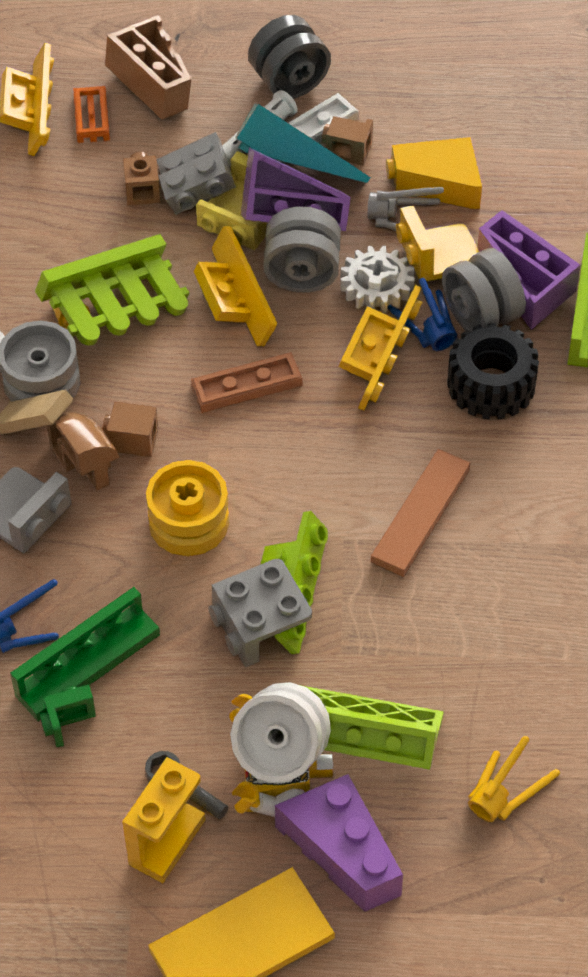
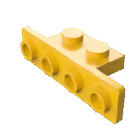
[0,42,54,156]
[193,226,277,347]
[338,285,423,411]

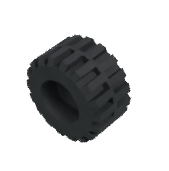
[447,323,539,420]

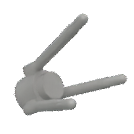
[367,187,444,231]

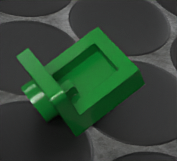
[39,684,96,748]

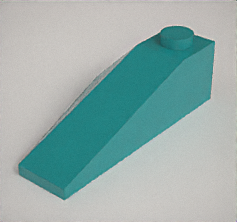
[235,104,371,183]

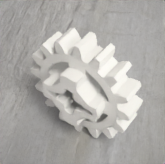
[340,246,415,313]

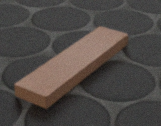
[371,449,471,577]

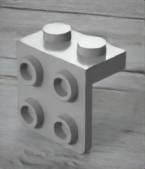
[0,467,71,553]
[208,559,312,667]

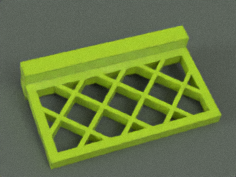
[280,685,444,770]

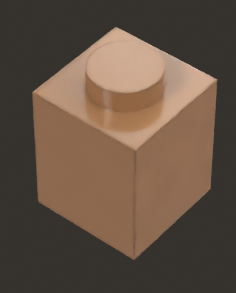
[102,401,159,457]

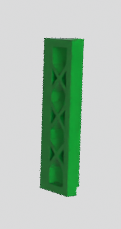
[10,587,160,722]

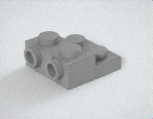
[156,132,236,215]

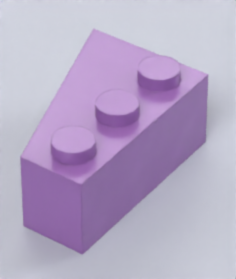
[241,148,351,231]
[477,210,580,330]
[275,774,403,912]

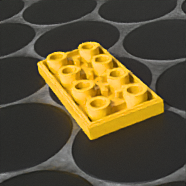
[148,867,335,977]

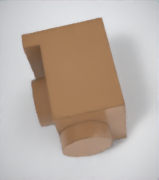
[321,116,373,166]
[123,152,161,206]

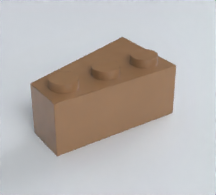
[105,15,191,120]

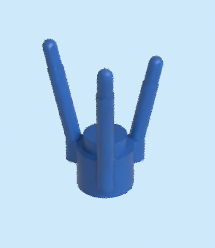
[388,278,458,351]
[0,579,59,653]

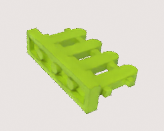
[35,234,190,346]

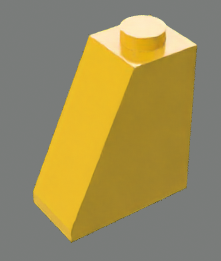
[386,137,482,209]

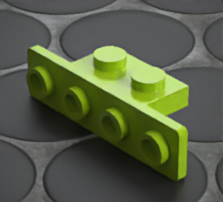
[260,511,328,654]

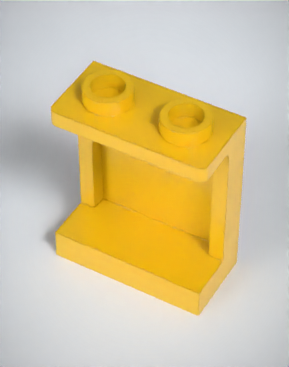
[122,757,206,884]

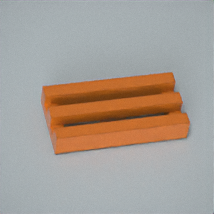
[73,86,110,143]

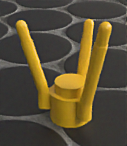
[468,736,560,823]

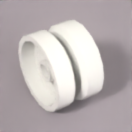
[230,682,331,783]

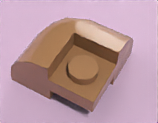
[47,412,120,491]

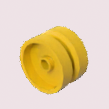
[146,460,229,556]

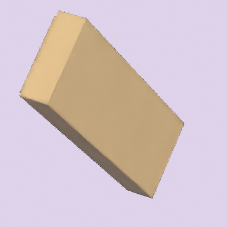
[0,389,73,435]

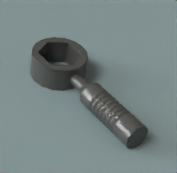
[145,751,229,819]

